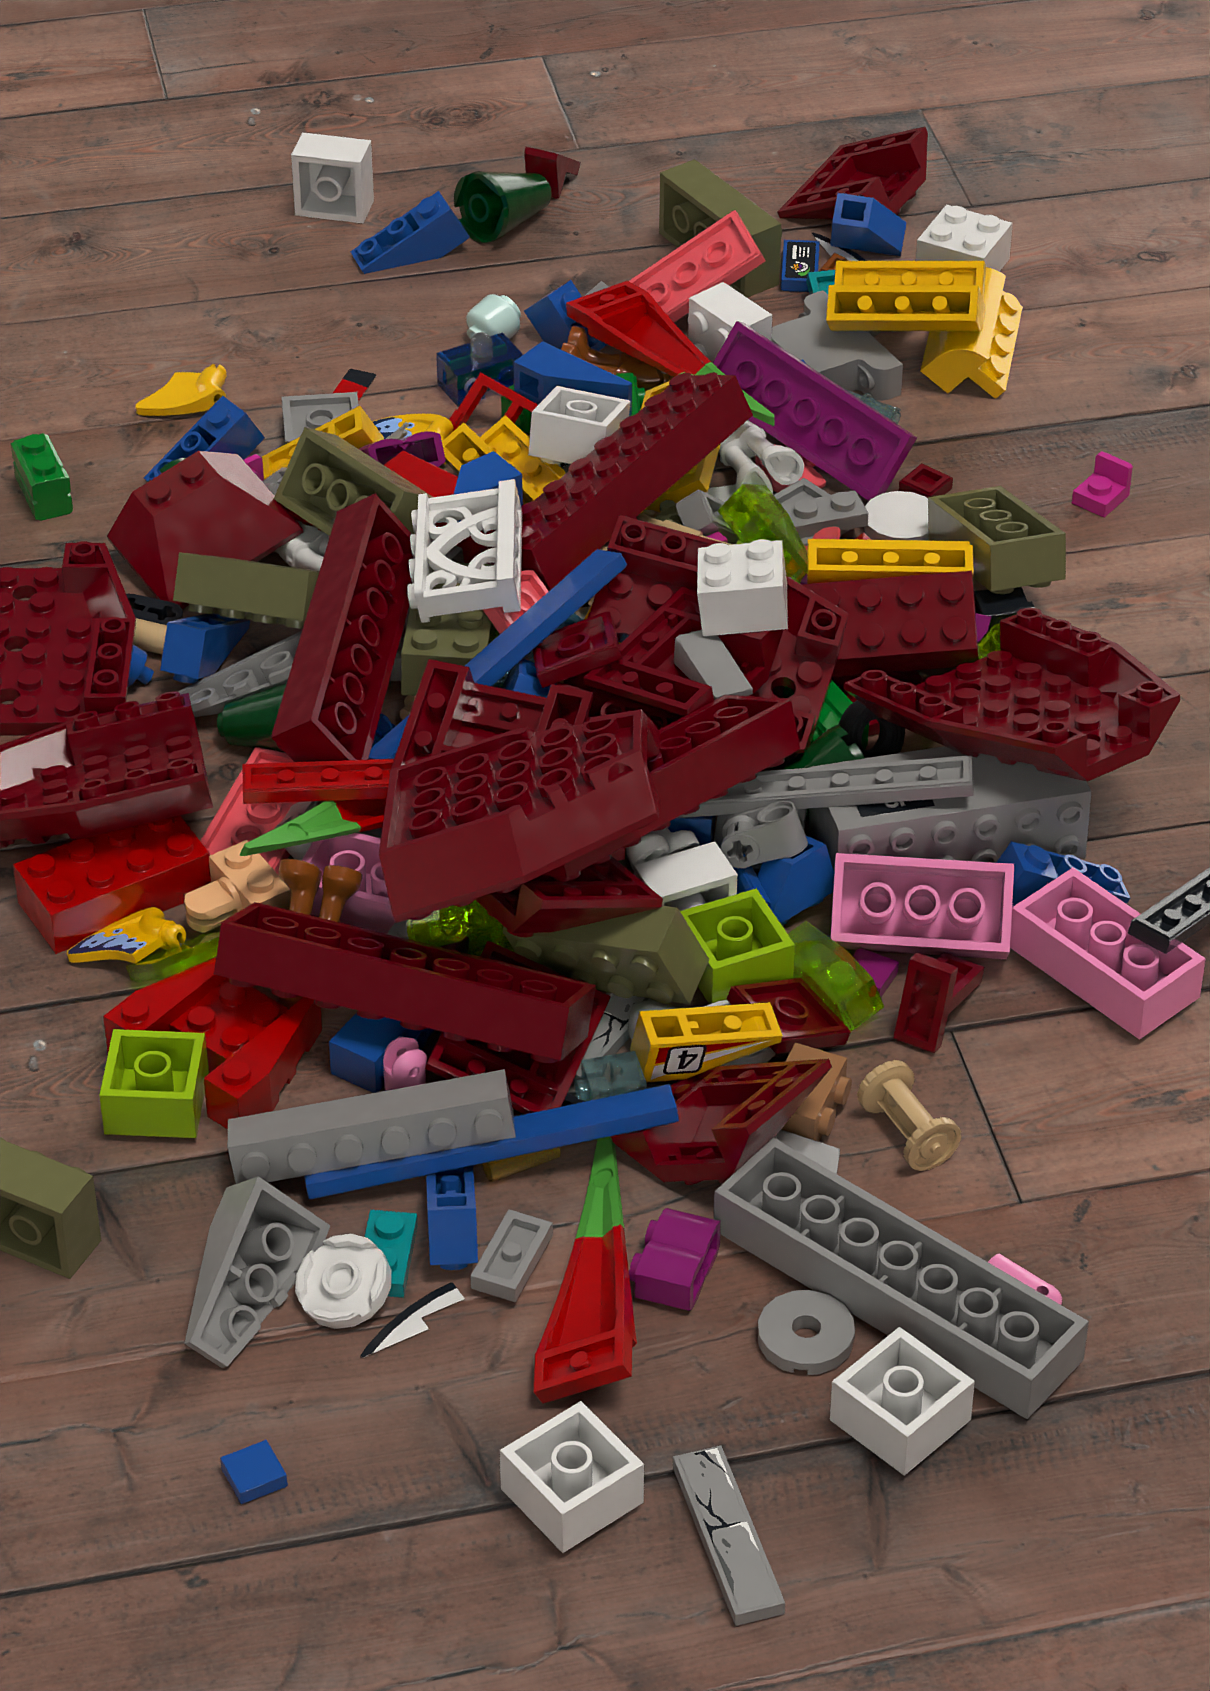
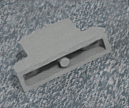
[771,290,903,401]

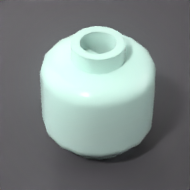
[466,294,521,349]

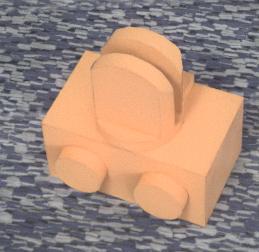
[184,840,291,933]

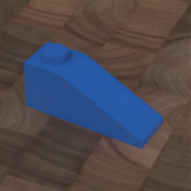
[160,613,250,684]
[426,1165,478,1270]

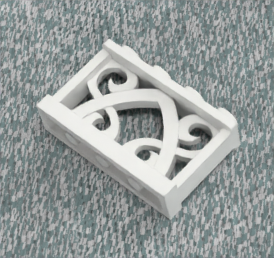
[407,479,522,623]

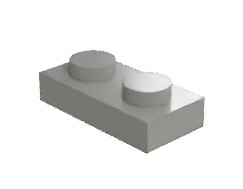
[781,490,869,539]
[471,1209,553,1302]

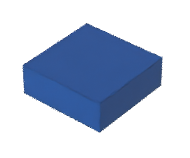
[220,1440,288,1504]

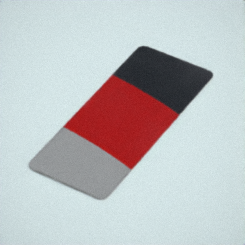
[333,369,376,401]

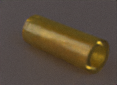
[482,1147,561,1182]

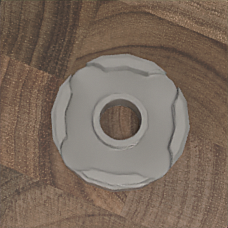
[758,1290,855,1375]

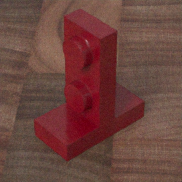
[893,953,985,1053]

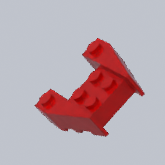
[103,957,322,1129]

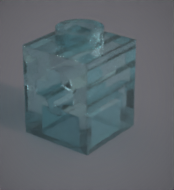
[575,1051,646,1101]

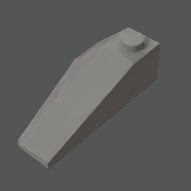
[178,631,302,717]
[184,1176,330,1368]

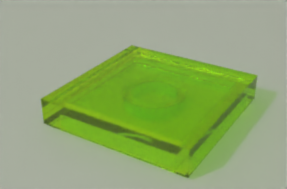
[126,932,220,981]

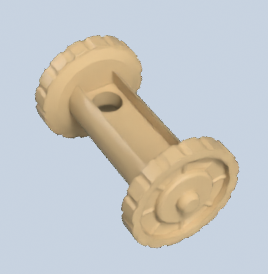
[857,1060,961,1171]

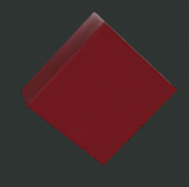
[899,463,953,498]

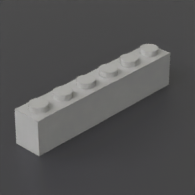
[227,1069,516,1184]

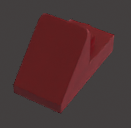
[524,146,581,199]

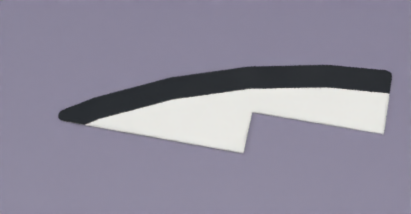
[812,232,867,261]
[361,1282,465,1357]

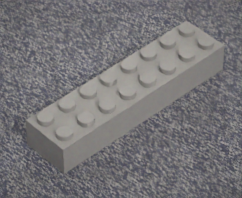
[714,1137,1089,1419]

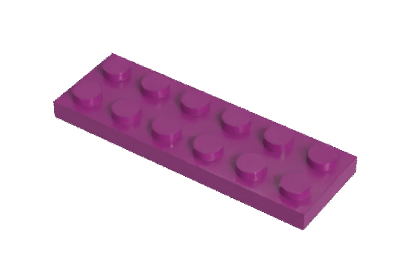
[713,321,917,501]

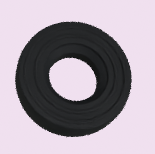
[838,700,905,758]

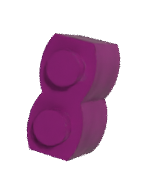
[359,431,446,467]
[629,1208,721,1311]

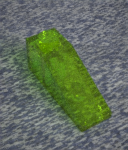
[717,484,807,584]
[788,921,884,1031]

